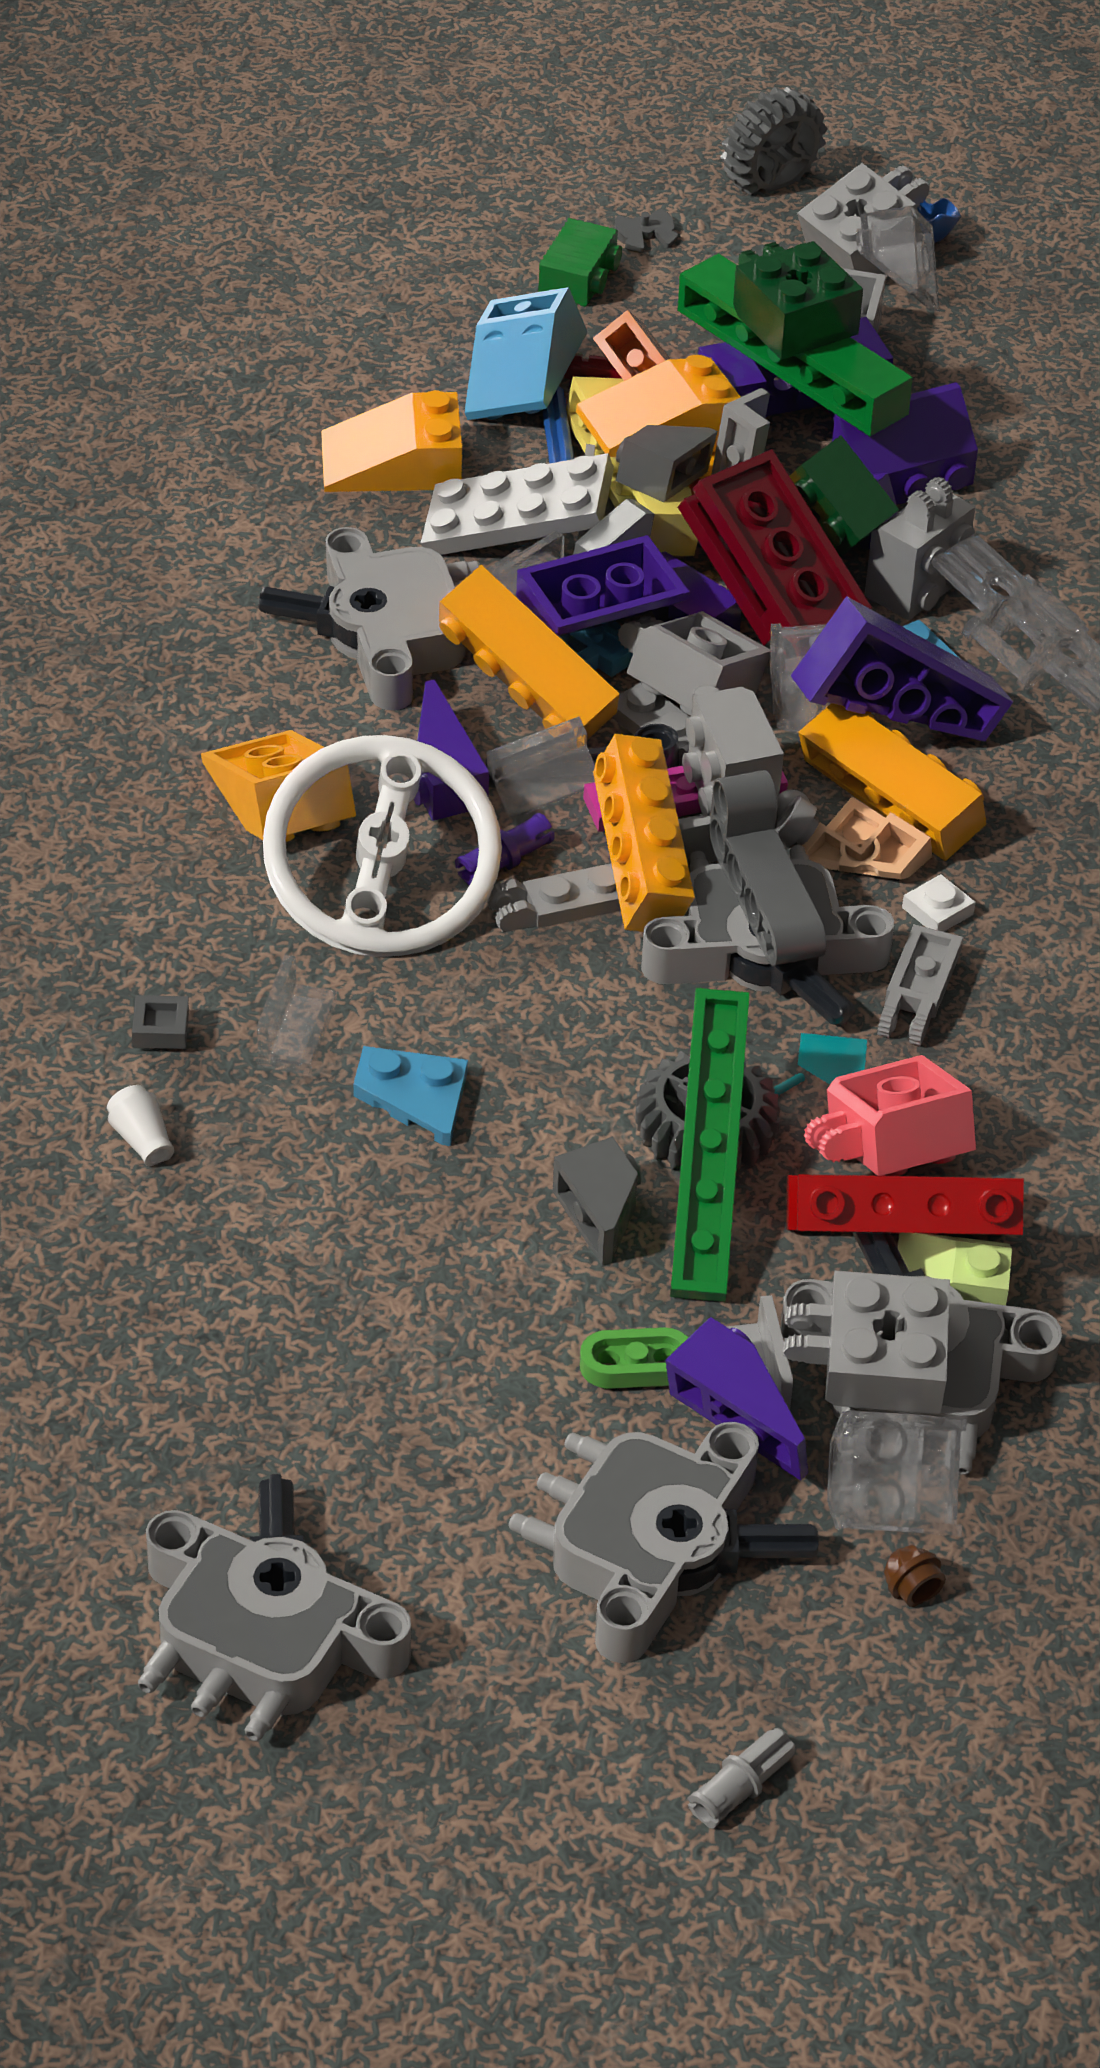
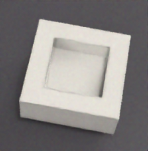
[902,874,975,932]

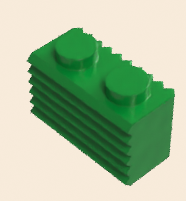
[538,218,622,307]

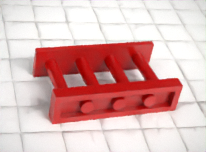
[787,1174,1024,1235]

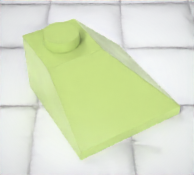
[898,1233,1012,1305]

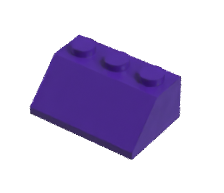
[832,382,978,505]
[516,535,690,637]

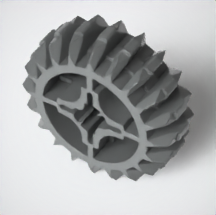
[720,86,828,195]
[635,1051,780,1173]

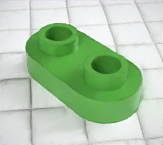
[580,1327,688,1388]

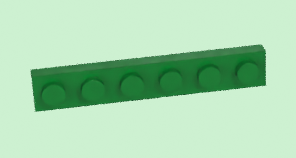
[670,988,750,1302]

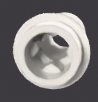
[107,1085,174,1167]

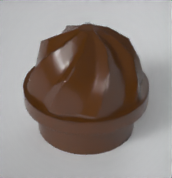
[884,1545,946,1607]

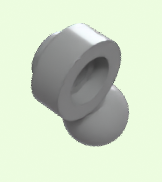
[775,790,819,848]

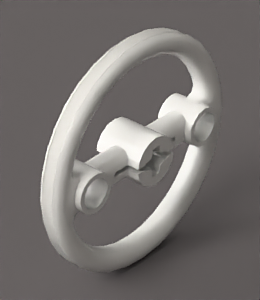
[263,735,502,957]

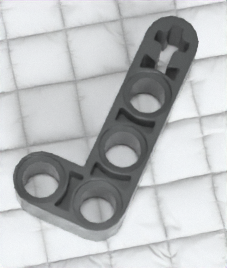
[710,770,826,966]

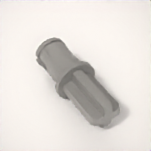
[687,1728,796,1828]

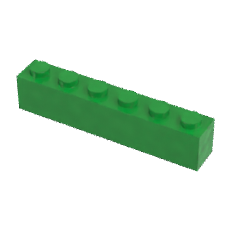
[677,253,913,436]

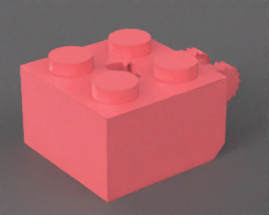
[803,1055,976,1176]

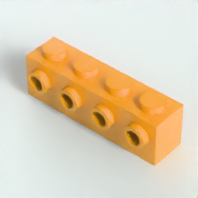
[439,564,620,749]
[798,703,987,861]
[593,734,695,932]

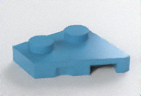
[353,1046,468,1146]

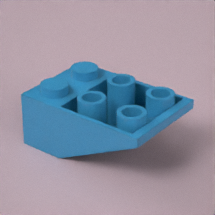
[464,287,588,420]

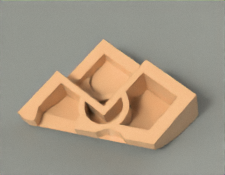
[802,797,933,879]

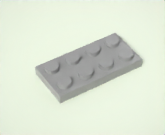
[421,453,614,555]

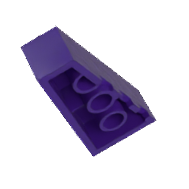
[791,596,1013,741]

